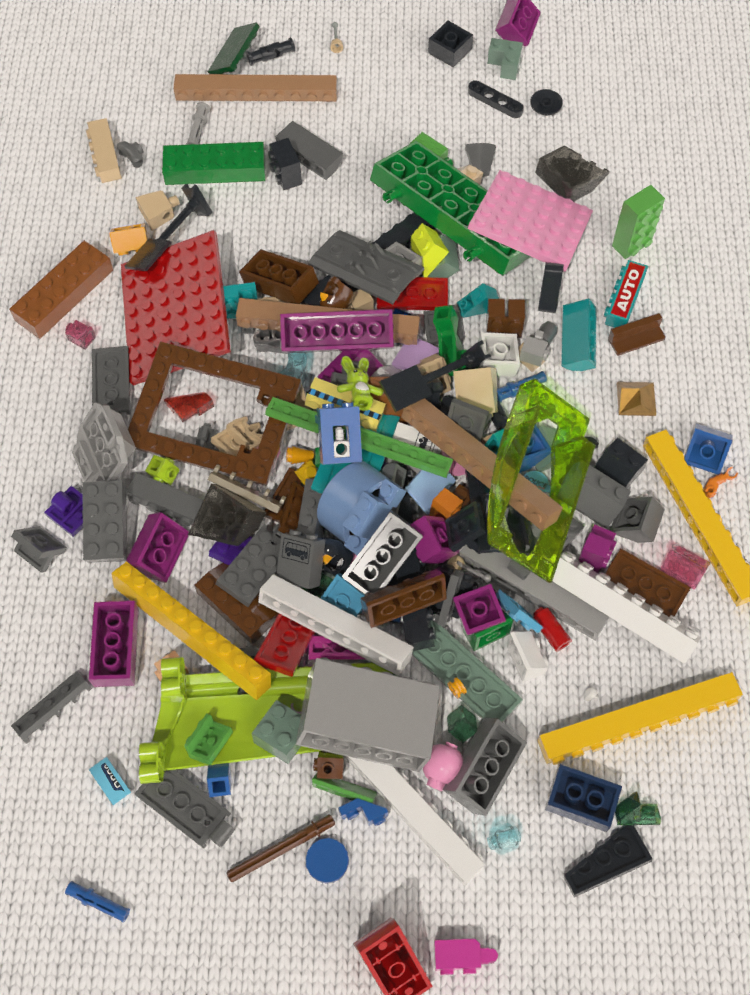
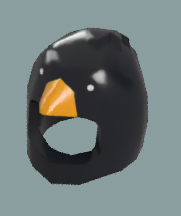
[322,538,353,577]

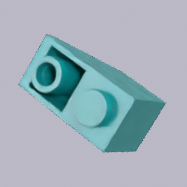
[457,283,499,318]

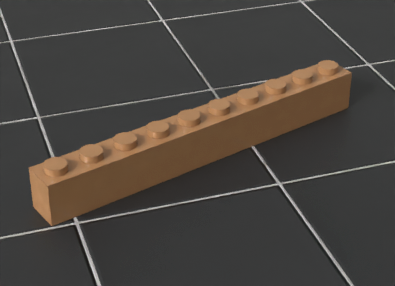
[173,74,337,102]
[236,298,420,345]
[401,399,563,531]

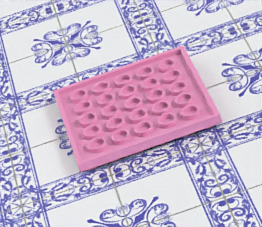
[468,170,593,272]

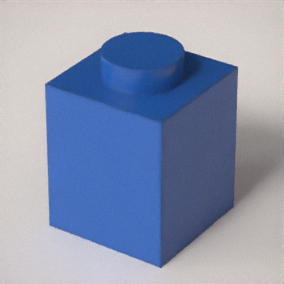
[207,763,232,797]

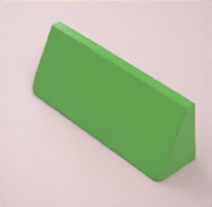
[312,773,377,804]

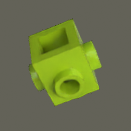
[145,455,180,486]

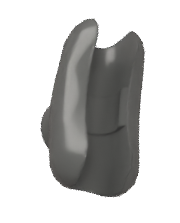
[117,141,144,168]

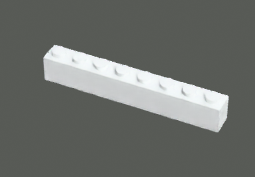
[259,574,414,676]
[347,756,485,886]

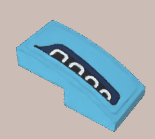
[89,757,131,805]

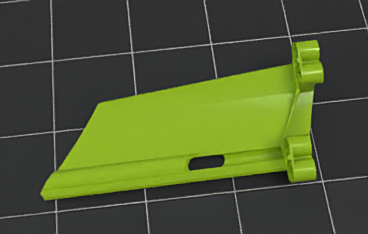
[139,657,393,784]

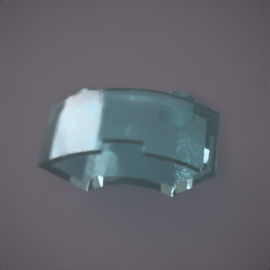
[279,353,308,385]

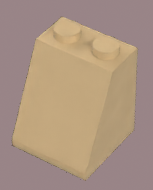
[453,367,498,417]

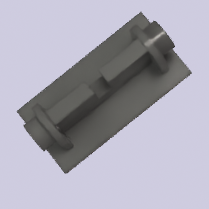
[195,423,218,450]
[475,570,516,602]

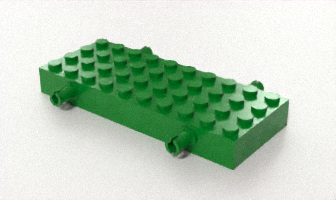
[370,141,531,276]

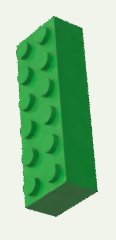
[162,142,265,185]

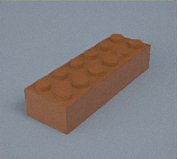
[9,240,113,339]

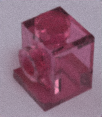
[65,320,96,350]

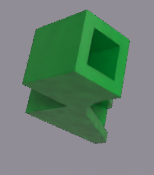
[433,305,463,377]

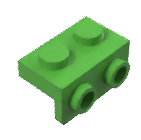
[184,714,233,766]

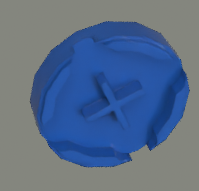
[306,838,349,884]

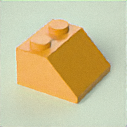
[109,223,148,256]

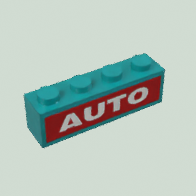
[603,260,648,328]

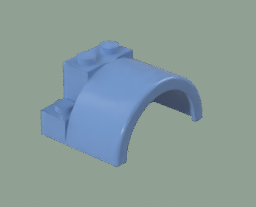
[317,461,407,556]

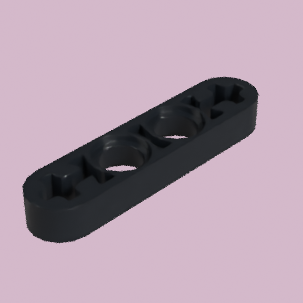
[468,80,524,118]

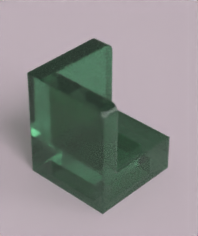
[447,705,477,743]

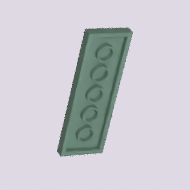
[412,620,523,722]

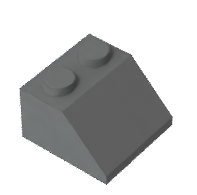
[610,497,665,543]

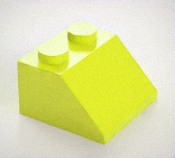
[411,223,449,277]

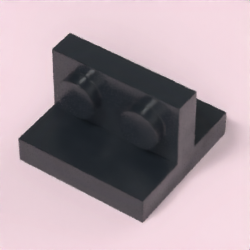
[445,501,486,554]

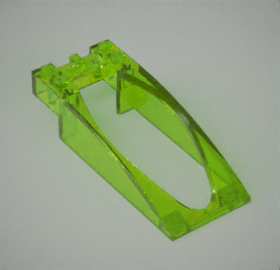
[487,378,595,583]

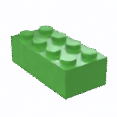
[612,185,665,259]

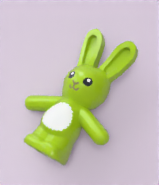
[337,356,384,411]

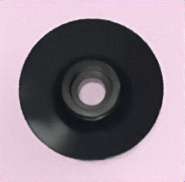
[530,89,563,115]

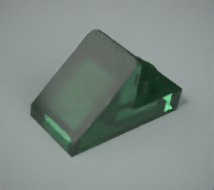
[614,791,661,825]

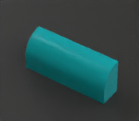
[561,298,596,371]

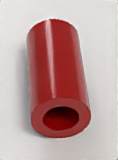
[533,607,572,652]

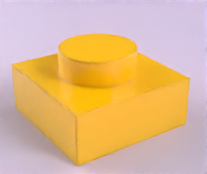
[294,460,318,486]

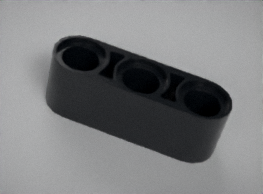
[538,262,564,314]

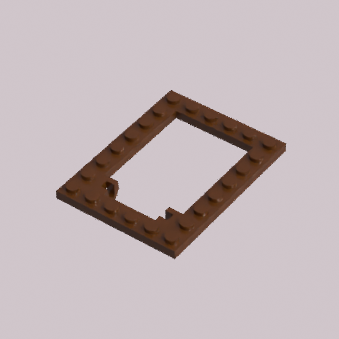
[128,341,302,486]

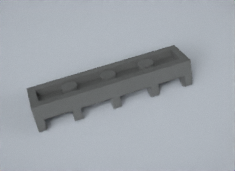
[11,671,92,744]

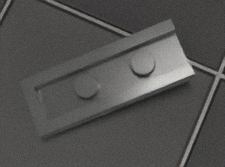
[433,570,464,627]

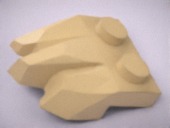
[211,416,263,456]

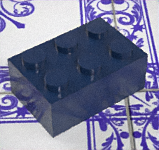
[545,764,622,832]

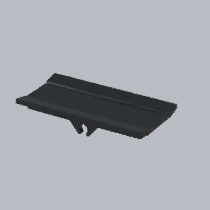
[465,469,538,560]

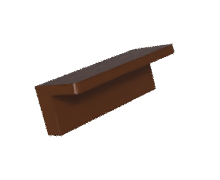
[608,313,666,356]

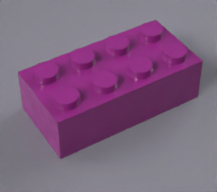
[89,601,139,687]

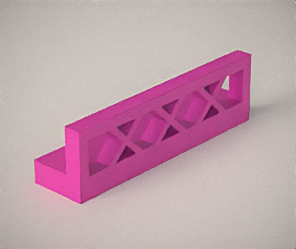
[308,636,367,660]

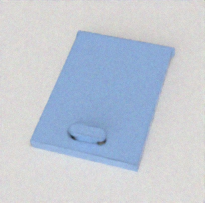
[405,470,456,515]

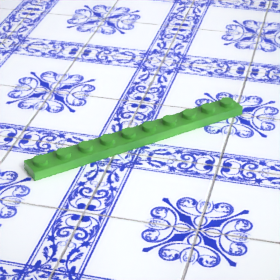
[265,397,453,478]

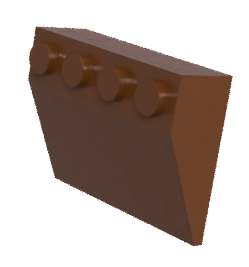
[194,563,279,645]

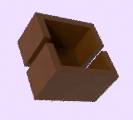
[486,299,525,338]

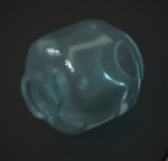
[487,823,521,855]

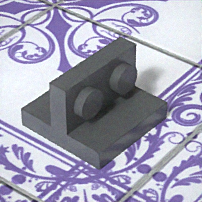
[448,398,493,442]
[11,526,67,573]

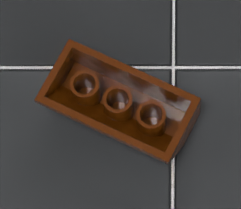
[360,569,447,628]

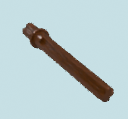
[226,814,335,882]

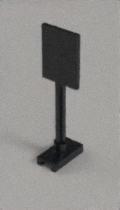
[124,184,212,271]
[379,340,491,412]

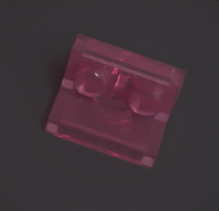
[660,543,711,590]

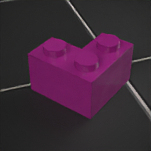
[578,524,617,573]

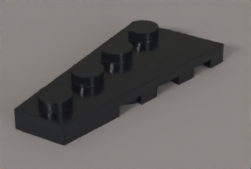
[564,821,653,898]

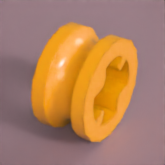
[447,677,467,699]

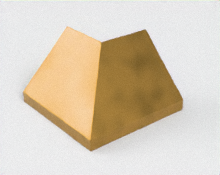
[617,382,656,416]

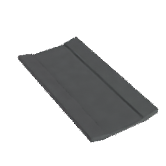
[308,230,424,305]

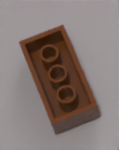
[239,249,319,304]

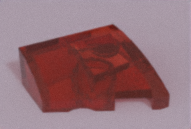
[164,392,214,422]

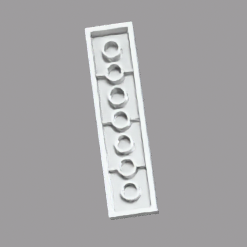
[544,551,701,664]

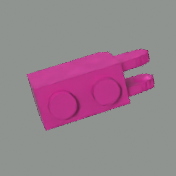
[434,939,498,975]

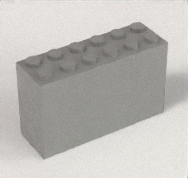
[295,658,440,772]

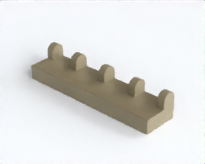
[207,464,287,513]

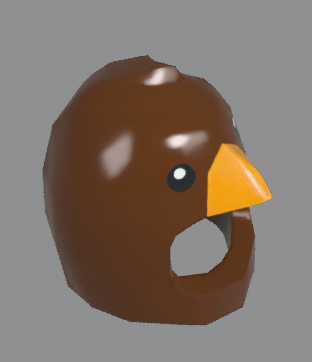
[320,276,354,309]

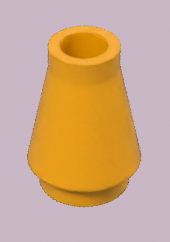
[286,446,314,464]

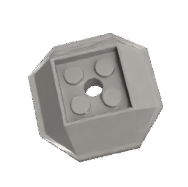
[72,403,136,482]

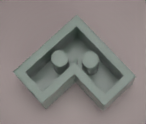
[487,38,523,80]

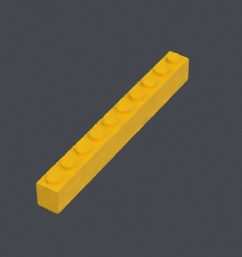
[643,430,750,607]
[111,561,271,700]
[537,672,743,765]

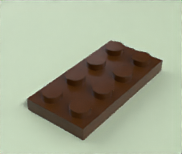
[605,548,691,617]

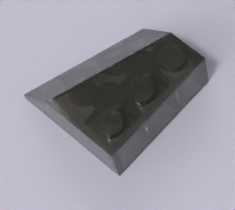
[535,145,610,202]
[188,483,266,546]

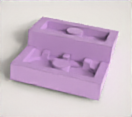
[392,339,439,370]

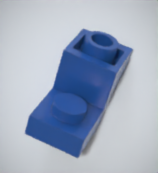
[338,798,388,826]

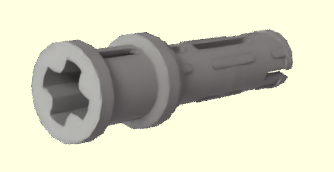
[186,102,211,145]

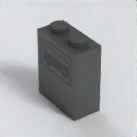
[276,529,325,589]

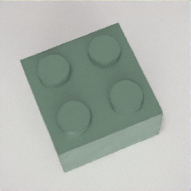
[252,700,301,764]

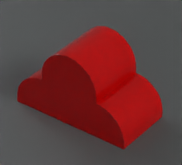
[353,918,433,995]

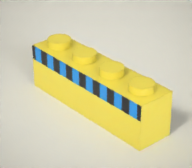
[305,377,386,432]

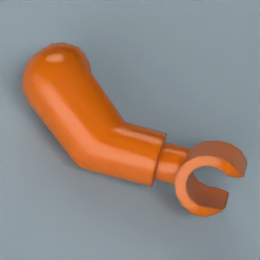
[703,467,738,498]

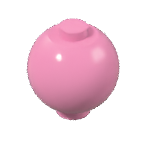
[423,742,463,792]

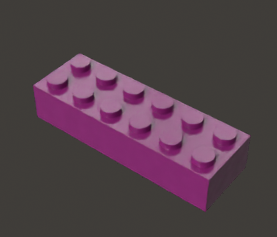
[280,309,395,353]

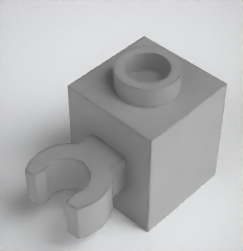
[520,330,549,367]

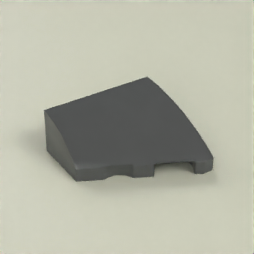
[465,143,496,177]

